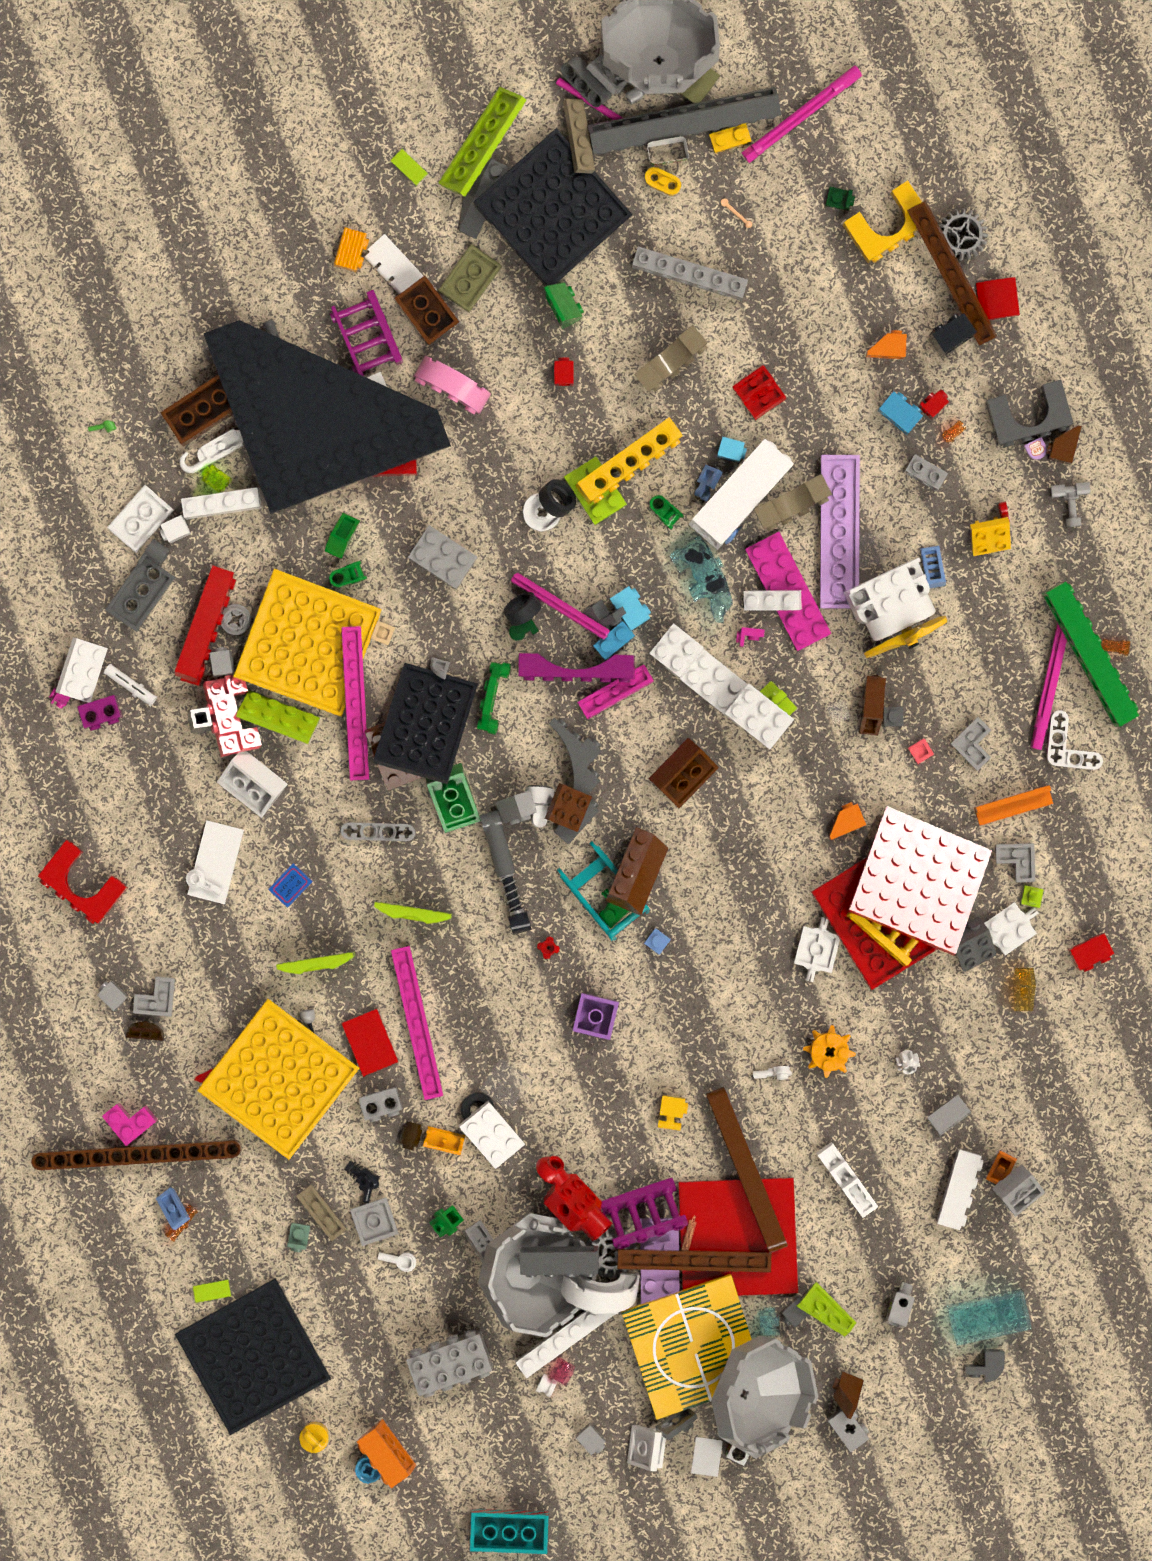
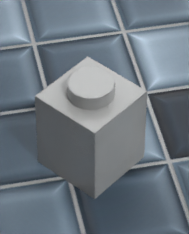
[97,981,129,1011]
[576,1423,606,1455]

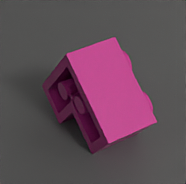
[102,1103,158,1146]

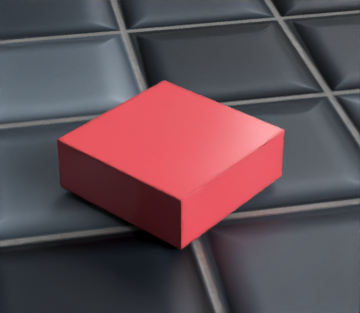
[908,738,934,764]

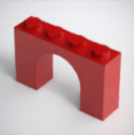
[38,840,128,924]

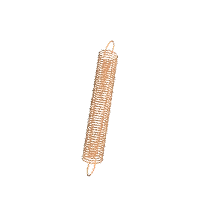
[681,1215,696,1250]

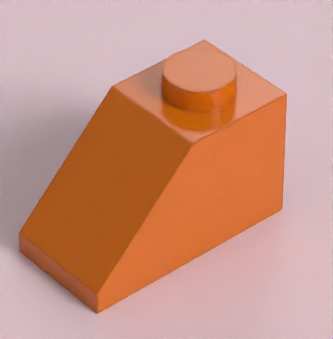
[866,330,907,359]
[828,802,866,840]

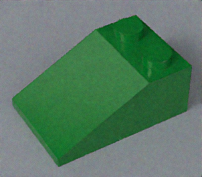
[544,282,584,329]
[426,763,481,833]

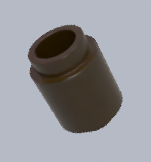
[399,1121,422,1150]

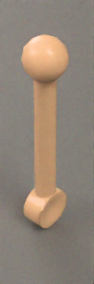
[721,199,752,228]

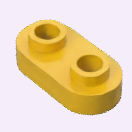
[645,167,681,196]

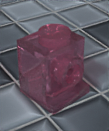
[549,1357,575,1386]

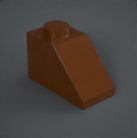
[1046,425,1082,465]
[832,1371,864,1419]

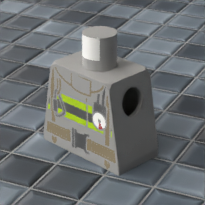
[883,1282,915,1328]

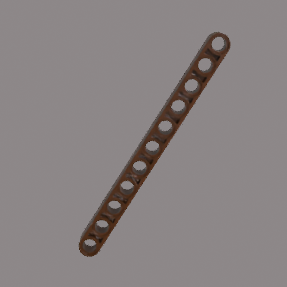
[31,1139,242,1170]

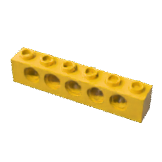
[575,417,683,504]

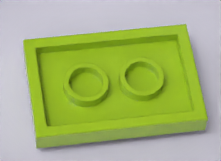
[564,456,627,525]

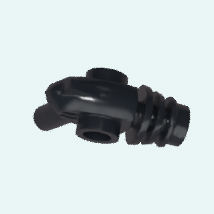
[344,1161,380,1203]

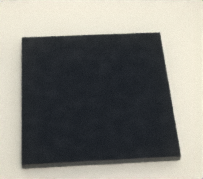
[472,128,633,287]
[175,1278,332,1435]

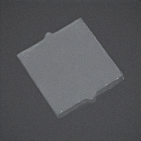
[859,530,891,568]

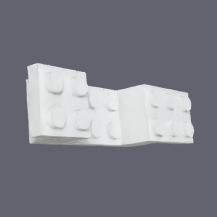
[650,623,794,750]

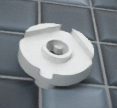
[523,493,560,532]

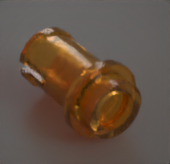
[941,420,966,444]

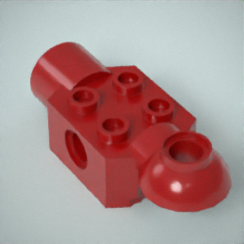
[536,1156,613,1242]

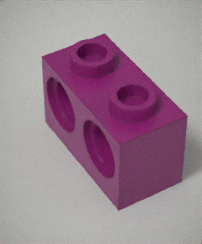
[77,695,123,731]

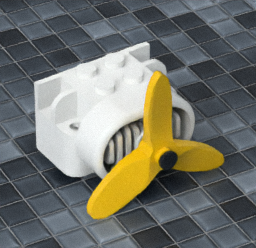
[843,558,948,658]

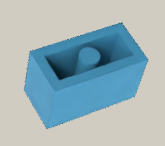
[878,391,923,435]
[593,621,635,661]

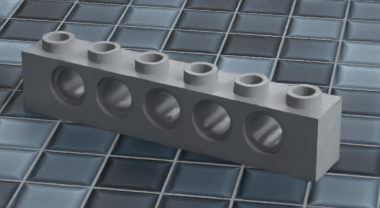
[632,247,748,301]

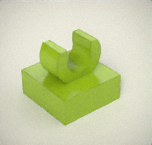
[1021,885,1044,908]

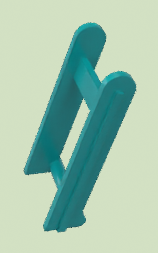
[557,841,651,941]

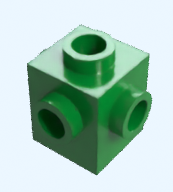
[429,1205,464,1238]

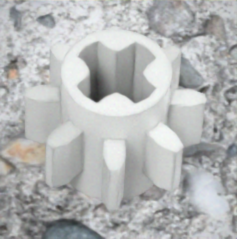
[896,1050,920,1074]

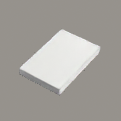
[107,485,174,553]

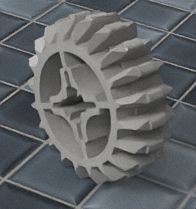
[938,208,988,261]

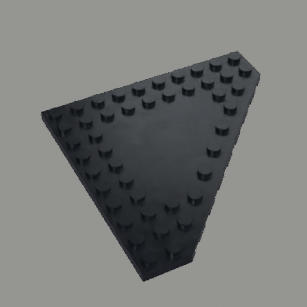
[203,320,451,514]

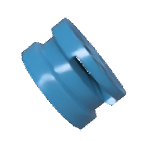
[355,1455,381,1484]

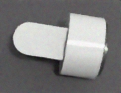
[525,785,554,828]

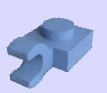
[694,465,723,501]

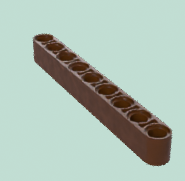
[706,1086,788,1253]

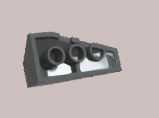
[459,158,509,239]

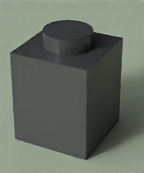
[882,707,904,727]
[781,1296,809,1327]

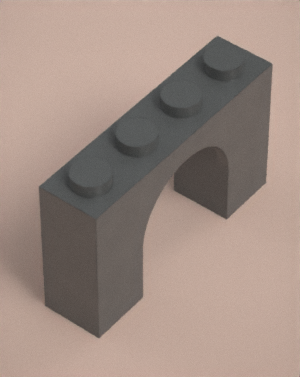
[986,380,1074,448]

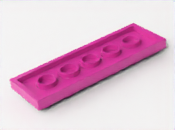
[745,532,831,651]

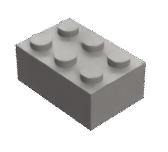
[408,525,478,590]

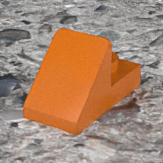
[986,1151,1017,1185]

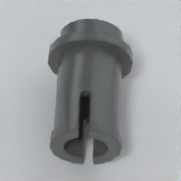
[262,319,280,338]

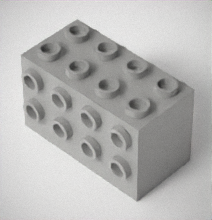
[406,1328,493,1398]

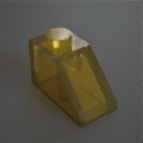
[1013,968,1036,1011]

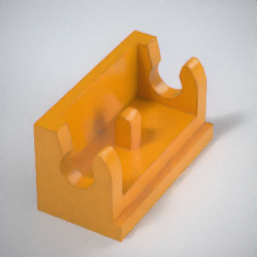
[423,1126,466,1155]

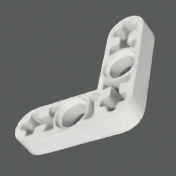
[1047,710,1103,770]

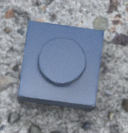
[644,928,671,955]

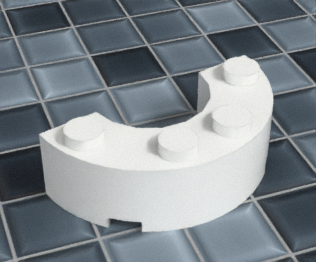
[561,1273,640,1314]

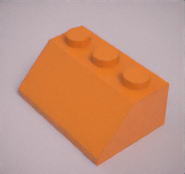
[357,1419,416,1488]

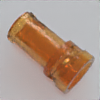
[1102,639,1130,656]

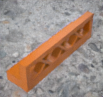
[974,785,1053,826]

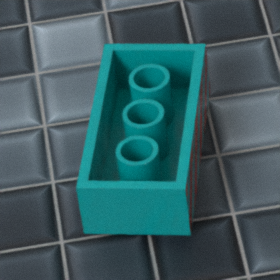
[470,1509,549,1554]

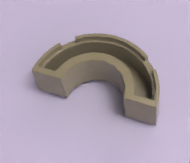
[634,325,708,392]
[754,474,832,532]

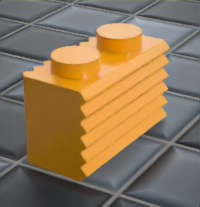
[334,227,370,272]

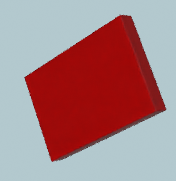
[341,1009,399,1076]

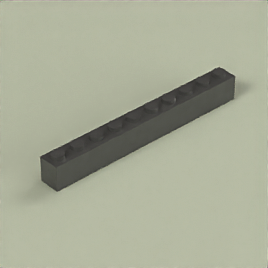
[588,87,781,154]

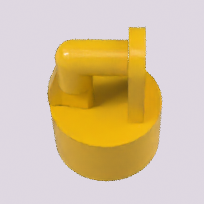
[299,1422,329,1453]

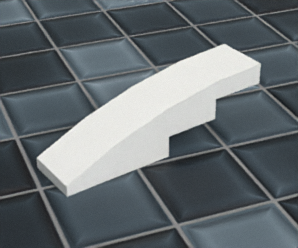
[816,1142,878,1218]

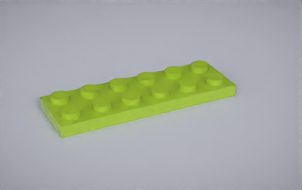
[438,87,526,197]

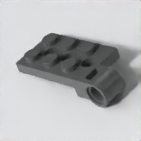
[105,539,176,632]

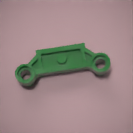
[477,662,511,735]

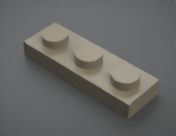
[296,1184,347,1241]

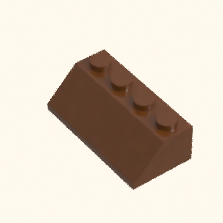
[605,827,668,916]

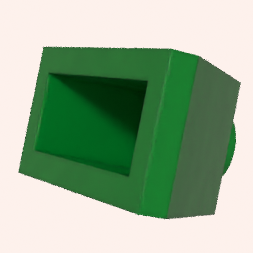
[324,513,360,559]

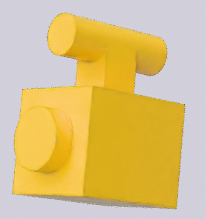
[658,1095,688,1131]

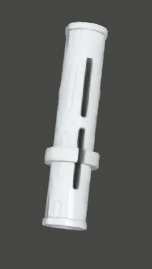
[104,664,157,707]

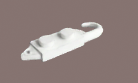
[179,428,244,473]

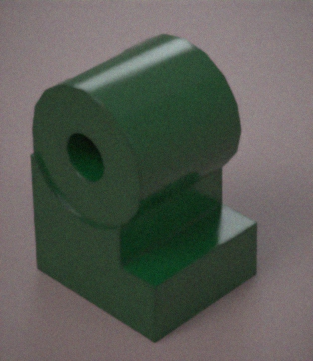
[509,619,540,641]

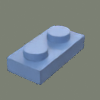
[156,1187,190,1230]

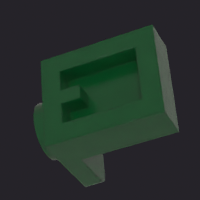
[826,187,855,211]

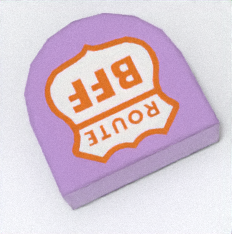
[1024,437,1047,460]

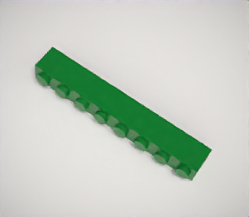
[1041,581,1139,727]

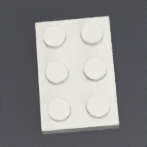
[56,637,108,703]
[459,1101,525,1169]

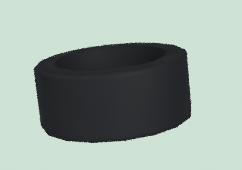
[539,479,576,517]
[503,592,542,626]

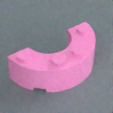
[413,356,491,415]

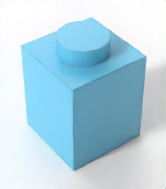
[717,437,747,463]

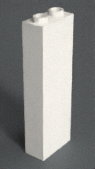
[689,439,794,550]

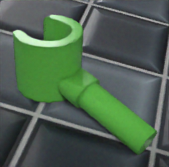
[88,420,116,433]

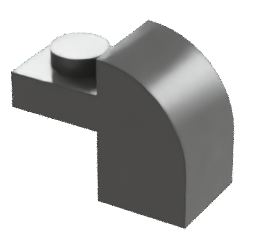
[581,599,626,631]
[187,707,212,734]
[964,1349,1005,1382]

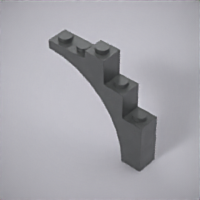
[549,718,602,845]

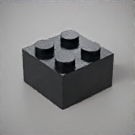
[929,313,977,358]

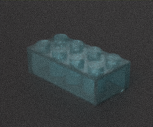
[946,1289,1032,1346]

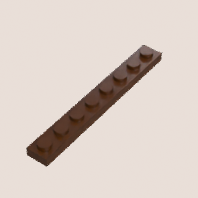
[907,200,997,346]
[617,1249,772,1272]

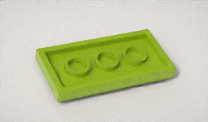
[236,691,320,744]

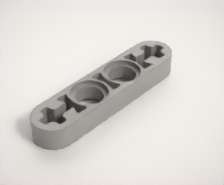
[341,822,416,841]

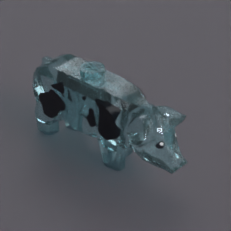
[670,536,733,624]

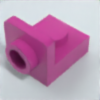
[736,627,765,647]

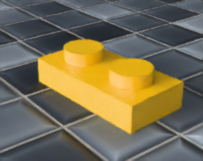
[709,123,751,153]

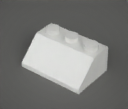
[217,751,288,818]

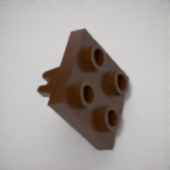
[544,783,592,832]

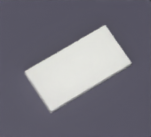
[187,820,244,904]

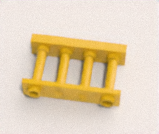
[847,912,919,966]

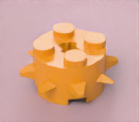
[803,1025,856,1078]

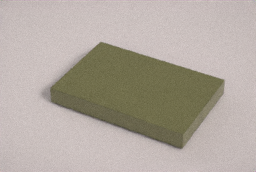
[438,244,502,313]

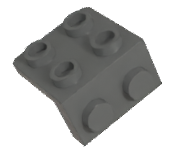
[956,916,996,972]

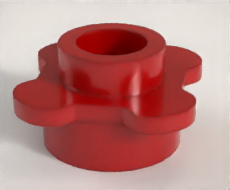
[537,936,560,959]

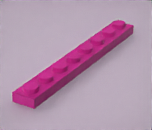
[341,626,369,781]
[391,946,444,1100]

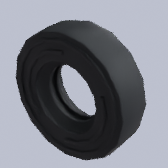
[461,1092,495,1120]

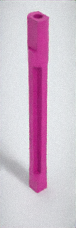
[741,65,862,163]
[1030,623,1067,750]

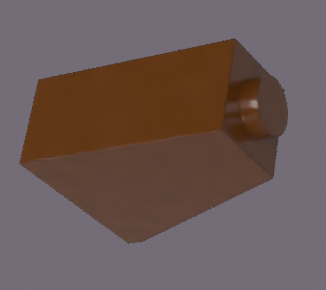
[859,675,886,736]

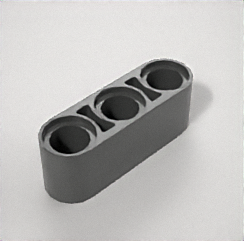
[561,56,612,107]

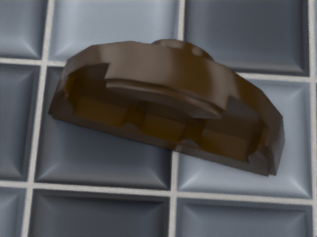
[126,1021,165,1041]

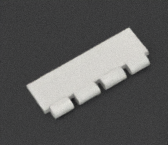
[365,234,434,294]

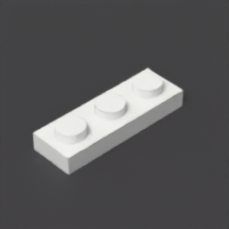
[744,590,802,610]

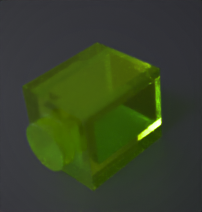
[201,465,232,493]

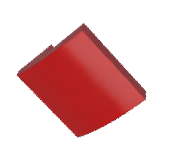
[976,277,1020,320]
[732,365,787,421]

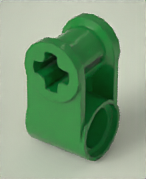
[649,495,684,530]
[329,561,367,588]

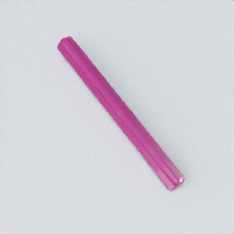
[511,573,610,639]

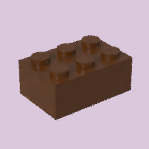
[393,275,459,345]

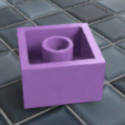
[573,993,619,1040]

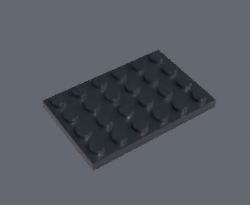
[373,663,478,784]

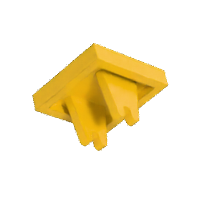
[970,517,1011,556]

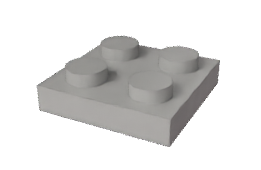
[350,1197,399,1246]

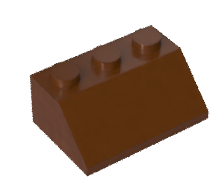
[648,738,719,809]

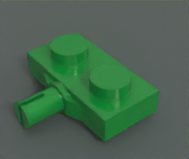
[598,889,630,929]

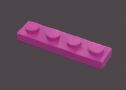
[578,664,654,720]

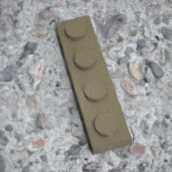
[563,99,595,173]

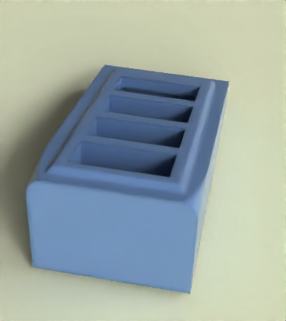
[920,546,946,588]

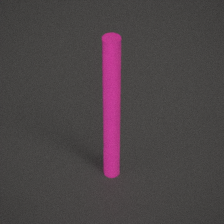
[556,78,623,120]

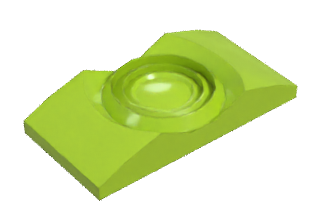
[374,902,452,924]
[276,951,355,975]

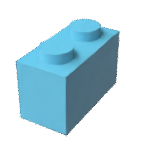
[610,586,651,631]

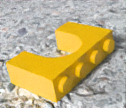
[843,180,922,263]

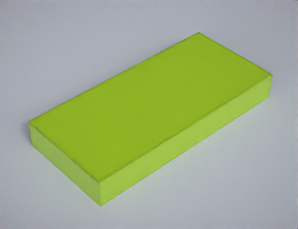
[390,149,428,186]
[193,1279,231,1303]

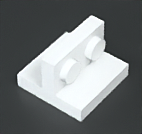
[627,1425,666,1471]

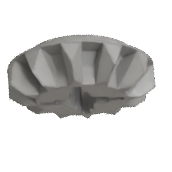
[221,604,251,635]

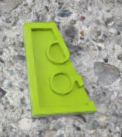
[797,1282,857,1337]

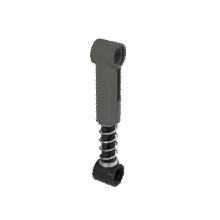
[480,810,532,935]

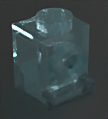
[759,1307,780,1336]

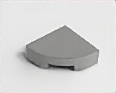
[430,657,450,679]

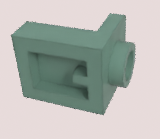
[287,1222,311,1252]

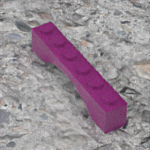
[518,653,635,683]

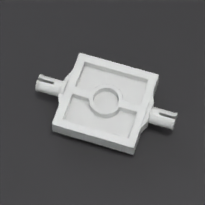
[984,902,1039,955]
[794,917,840,982]

